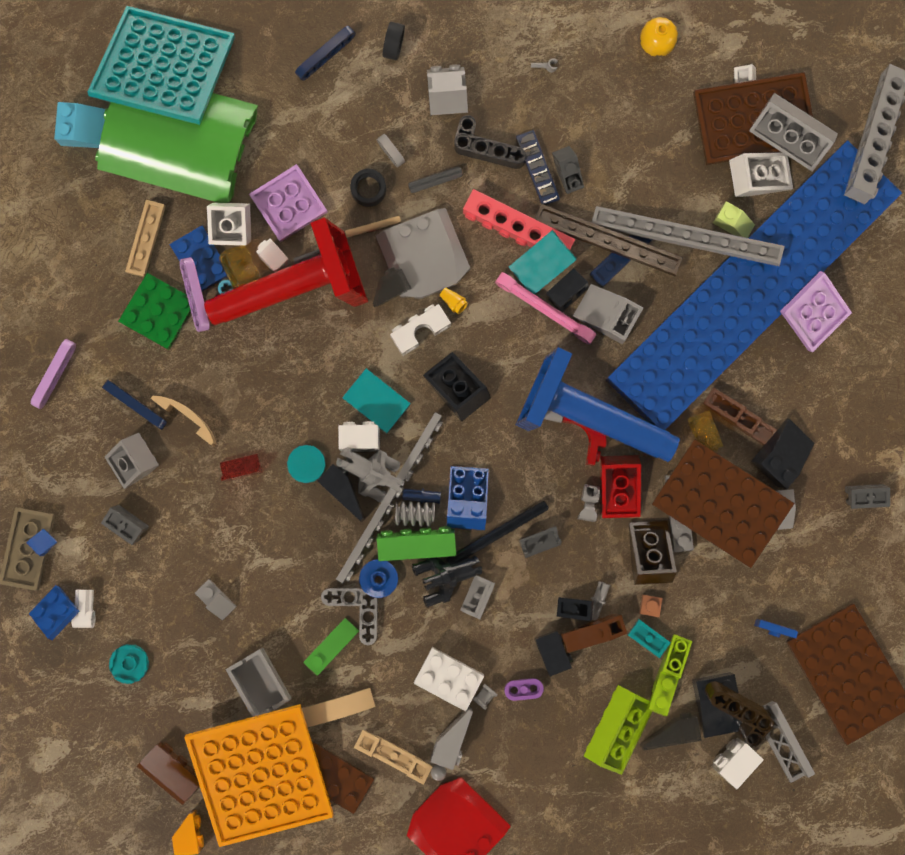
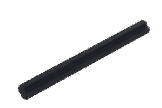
[447,501,549,565]

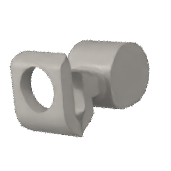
[577,484,600,522]

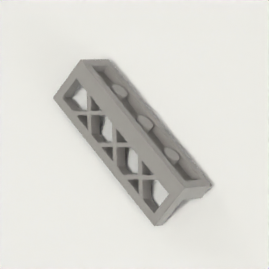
[762,701,815,783]

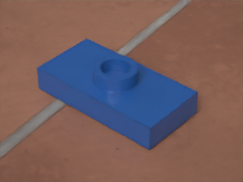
[754,619,798,638]

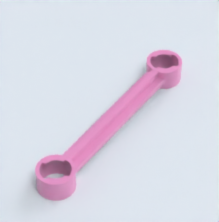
[495,272,596,345]

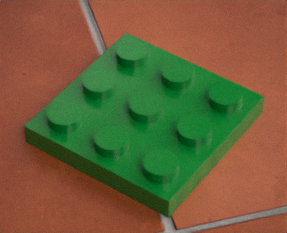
[118,273,191,350]

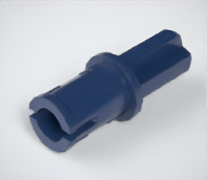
[402,488,441,504]

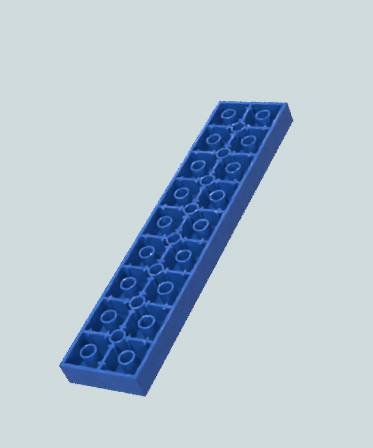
[606,140,902,430]

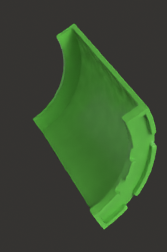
[95,93,258,203]

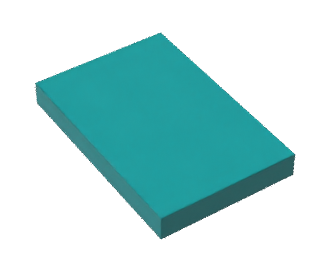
[509,230,577,294]
[342,368,411,433]

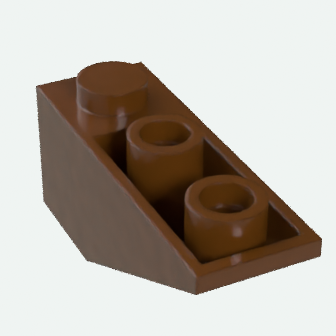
[561,614,628,653]

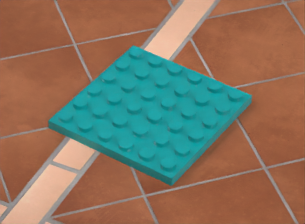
[88,6,235,125]

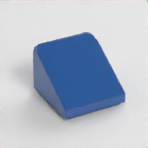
[26,529,57,556]

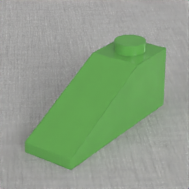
[303,618,359,676]

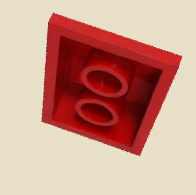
[600,455,641,518]

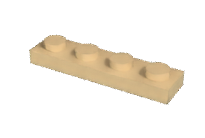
[125,200,166,277]

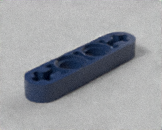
[295,26,356,81]
[102,380,168,430]

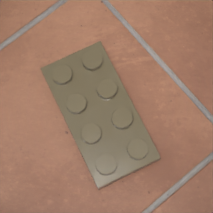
[0,507,55,591]

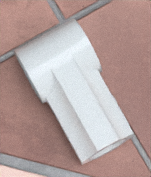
[71,590,96,628]

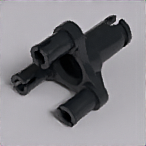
[412,556,482,608]

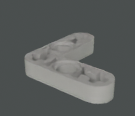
[321,588,378,645]

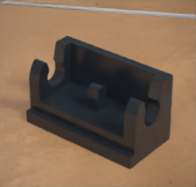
[546,268,589,312]

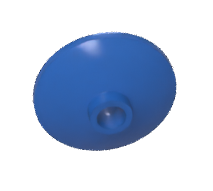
[359,559,398,598]

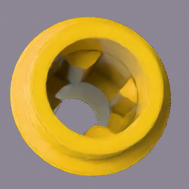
[440,287,468,314]

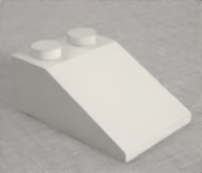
[729,153,793,197]

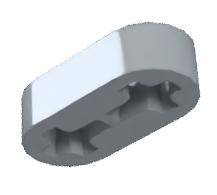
[376,134,405,168]

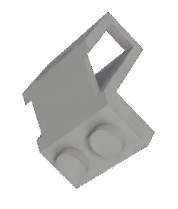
[427,64,468,115]

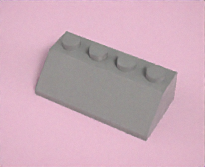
[749,93,838,172]

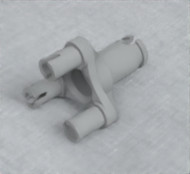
[336,448,404,502]

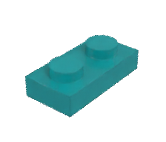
[627,619,671,658]

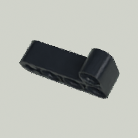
[454,115,526,169]

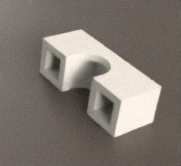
[390,304,451,356]

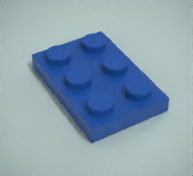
[169,226,232,292]

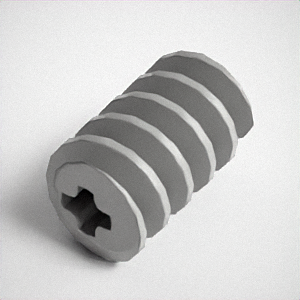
[395,501,435,527]

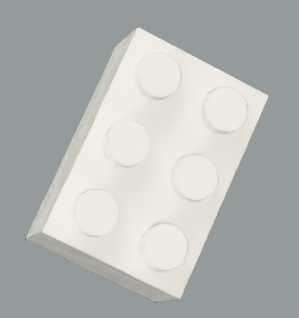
[414,647,484,711]

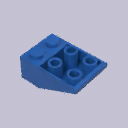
[447,466,489,530]

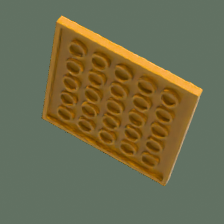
[184,704,334,847]

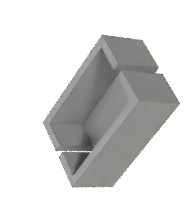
[225,648,292,717]

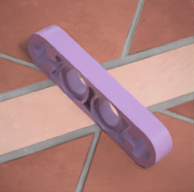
[180,257,209,332]
[31,339,76,409]

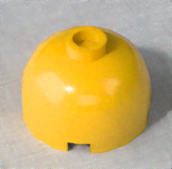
[640,17,678,56]

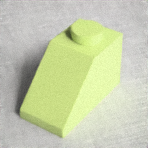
[713,201,755,238]

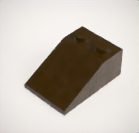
[629,521,677,585]

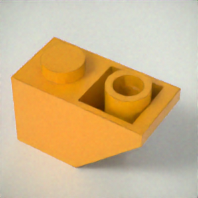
[172,810,204,855]

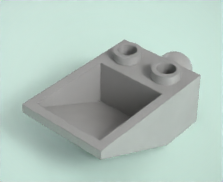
[430,706,473,781]

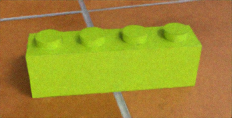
[584,685,652,775]

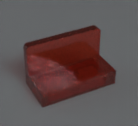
[220,454,262,482]

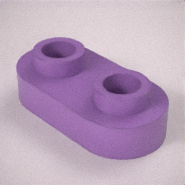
[504,678,544,701]

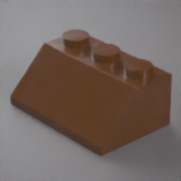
[137,742,200,805]

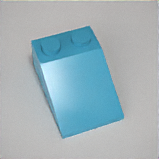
[54,102,105,148]

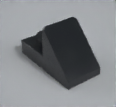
[557,597,594,621]

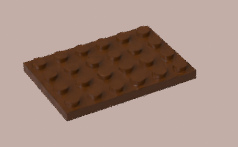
[693,72,813,165]
[652,439,795,568]
[786,604,905,745]

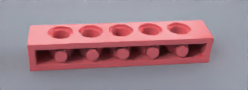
[463,189,575,250]

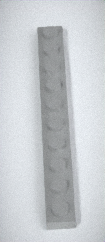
[592,206,785,267]
[336,412,443,583]

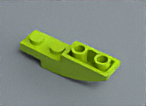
[647,634,692,717]

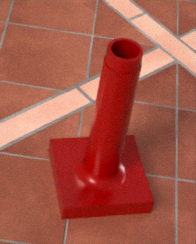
[204,217,368,326]

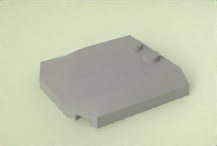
[376,208,470,299]

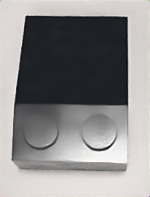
[423,352,491,422]
[751,418,814,489]
[317,464,365,522]
[692,672,742,738]

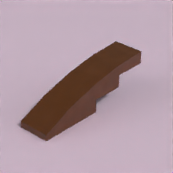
[703,387,777,445]

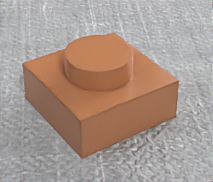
[639,594,663,617]

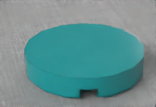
[287,445,326,483]
[109,644,149,684]

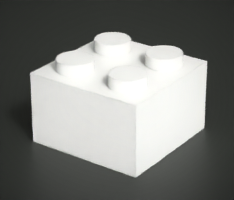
[207,203,251,245]
[339,421,380,452]
[711,738,764,789]

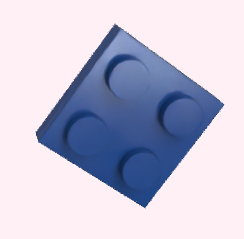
[29,585,80,640]

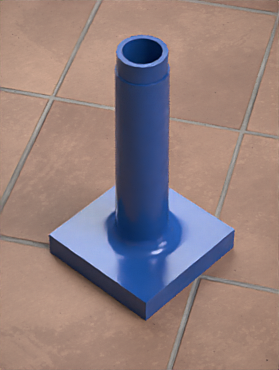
[515,347,680,462]

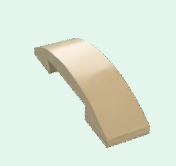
[150,396,217,447]
[302,688,375,727]
[354,730,433,785]

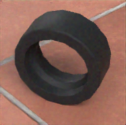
[382,22,405,60]
[350,169,387,207]

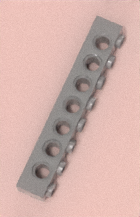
[844,64,905,204]

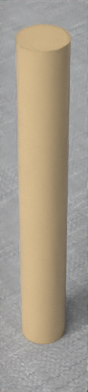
[345,216,401,238]

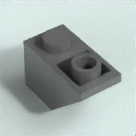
[552,146,584,194]

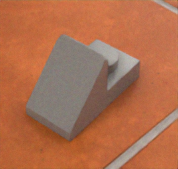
[195,579,237,620]

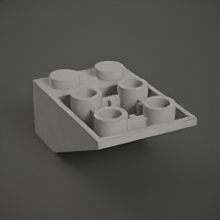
[572,284,643,344]

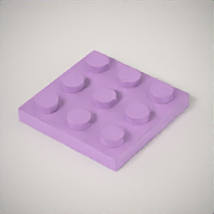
[249,164,328,242]
[780,271,852,352]

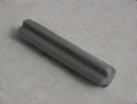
[408,166,463,193]

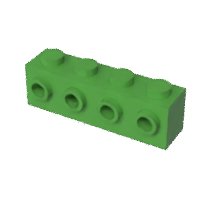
[377,526,456,561]

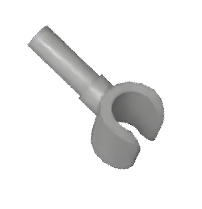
[531,58,558,73]

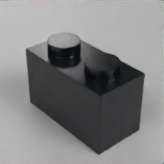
[534,630,573,677]

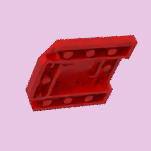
[407,777,511,855]

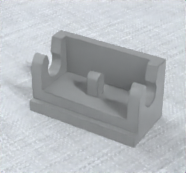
[460,575,495,619]

